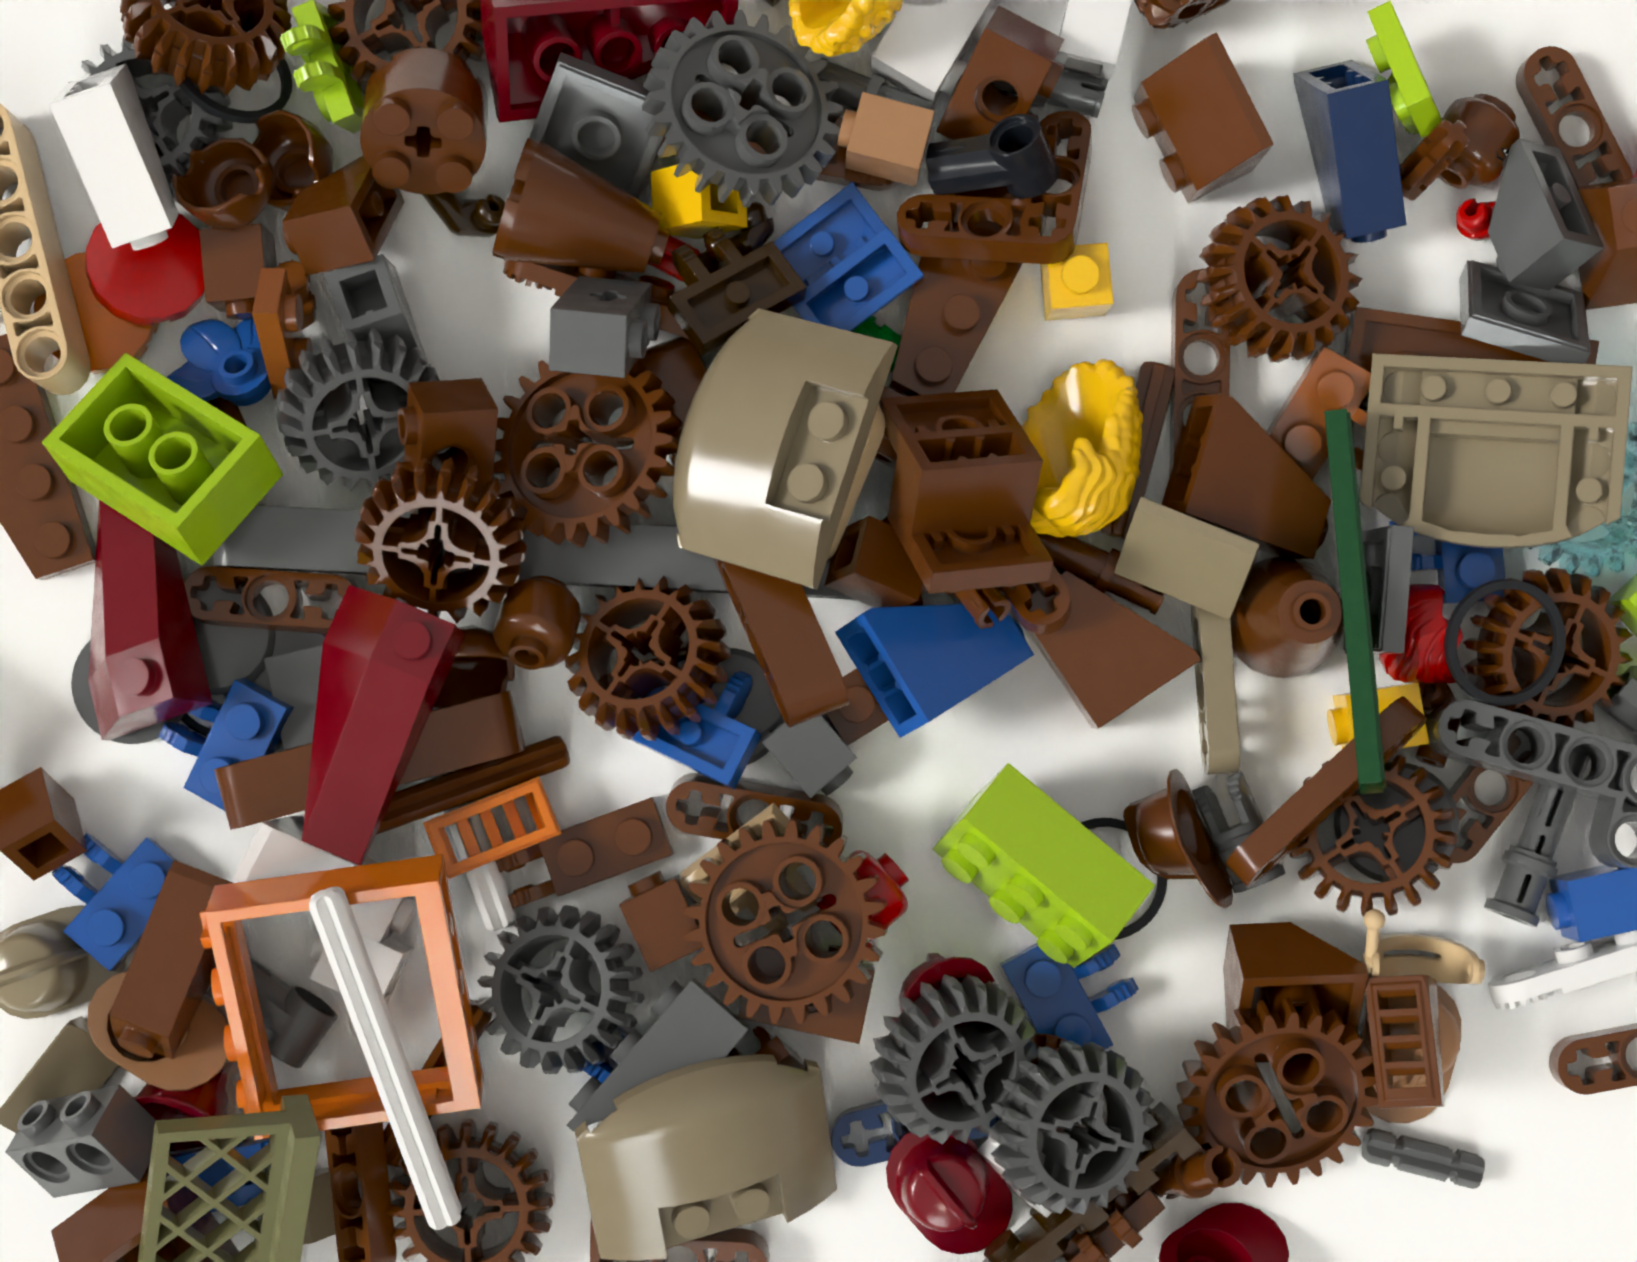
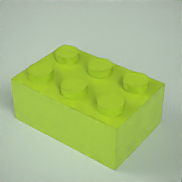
[42,353,284,566]
[932,763,1156,968]

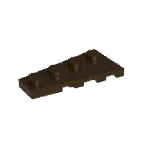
[982,1101,1201,1262]

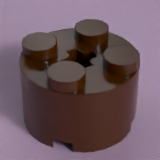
[360,48,488,194]

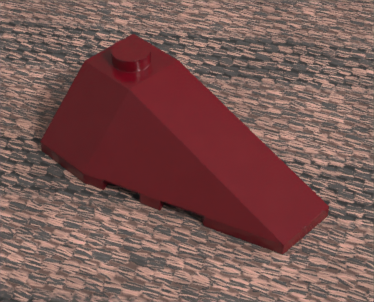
[302,585,465,865]

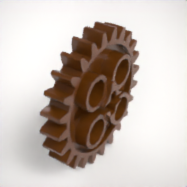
[493,360,682,548]
[683,817,888,1024]
[1176,998,1378,1188]

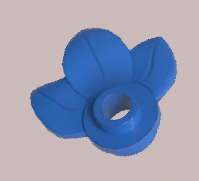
[166,319,271,406]

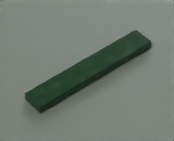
[1324,409,1386,794]

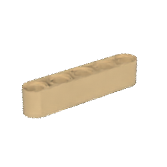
[0,103,91,395]

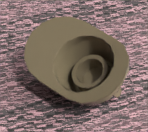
[0,905,127,1019]

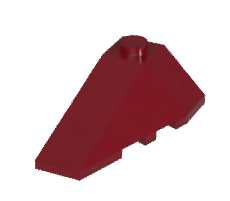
[480,0,738,123]
[88,500,213,741]

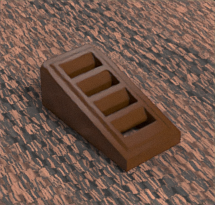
[1366,974,1445,1109]

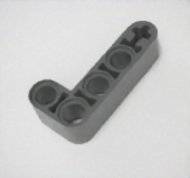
[1426,700,1637,868]

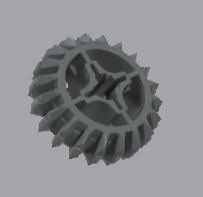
[68,35,233,198]
[276,327,440,491]
[477,905,645,1074]
[870,974,1038,1145]
[987,1040,1158,1215]

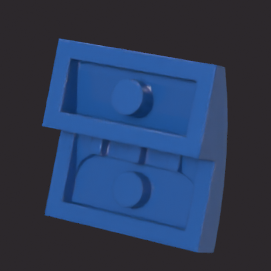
[774,182,924,332]

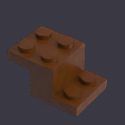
[879,389,1053,594]

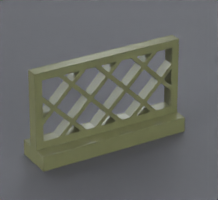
[138,1094,321,1262]

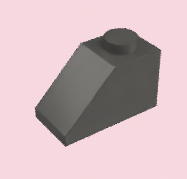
[1488,138,1604,291]

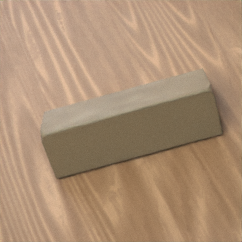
[0,1016,119,1133]

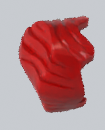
[1379,584,1465,683]

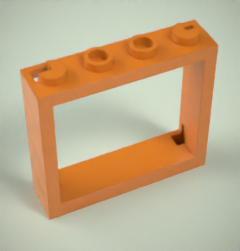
[199,854,484,1140]

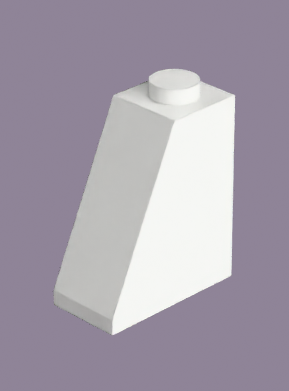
[49,64,179,250]
[232,816,417,943]

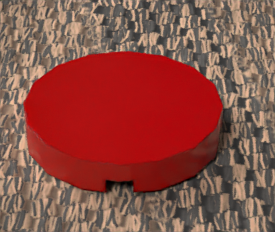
[85,213,205,325]

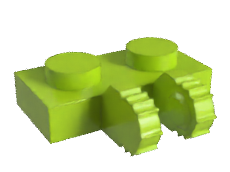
[280,0,365,134]
[1366,1,1442,138]

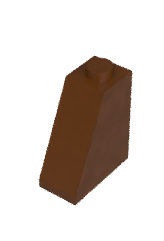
[1161,393,1332,559]
[1025,571,1201,729]
[109,860,233,1059]

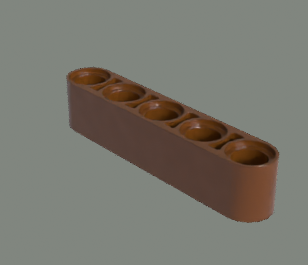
[214,690,527,830]

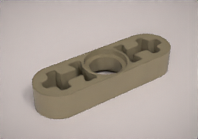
[1191,605,1240,775]

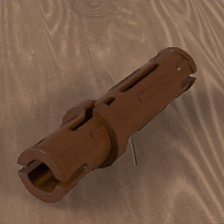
[1037,534,1165,615]

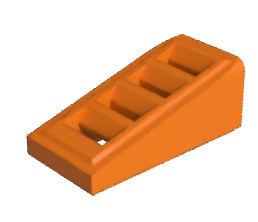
[423,776,562,879]

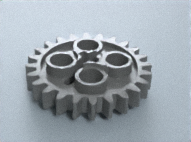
[642,10,843,208]

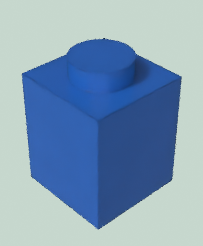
[1545,865,1637,942]

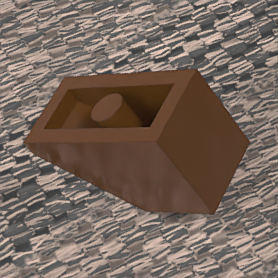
[282,155,405,276]

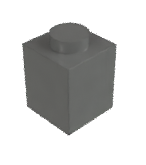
[760,716,857,798]

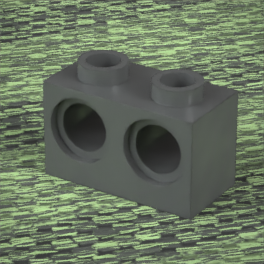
[5,1084,156,1198]

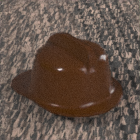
[1123,768,1233,909]

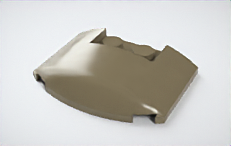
[673,308,898,590]
[1359,353,1633,549]
[574,1054,837,1261]

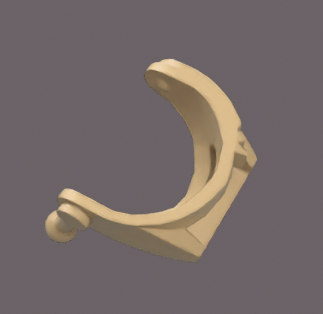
[1362,909,1485,985]

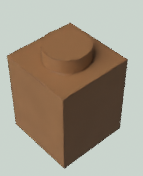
[837,92,935,187]

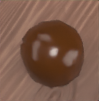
[252,109,334,211]
[172,138,275,230]
[434,625,515,708]

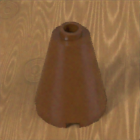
[492,138,670,273]
[1230,557,1344,678]

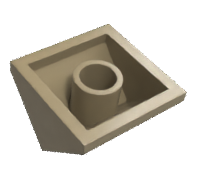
[1114,497,1260,620]

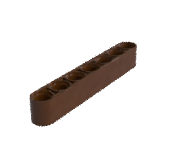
[637,336,849,728]

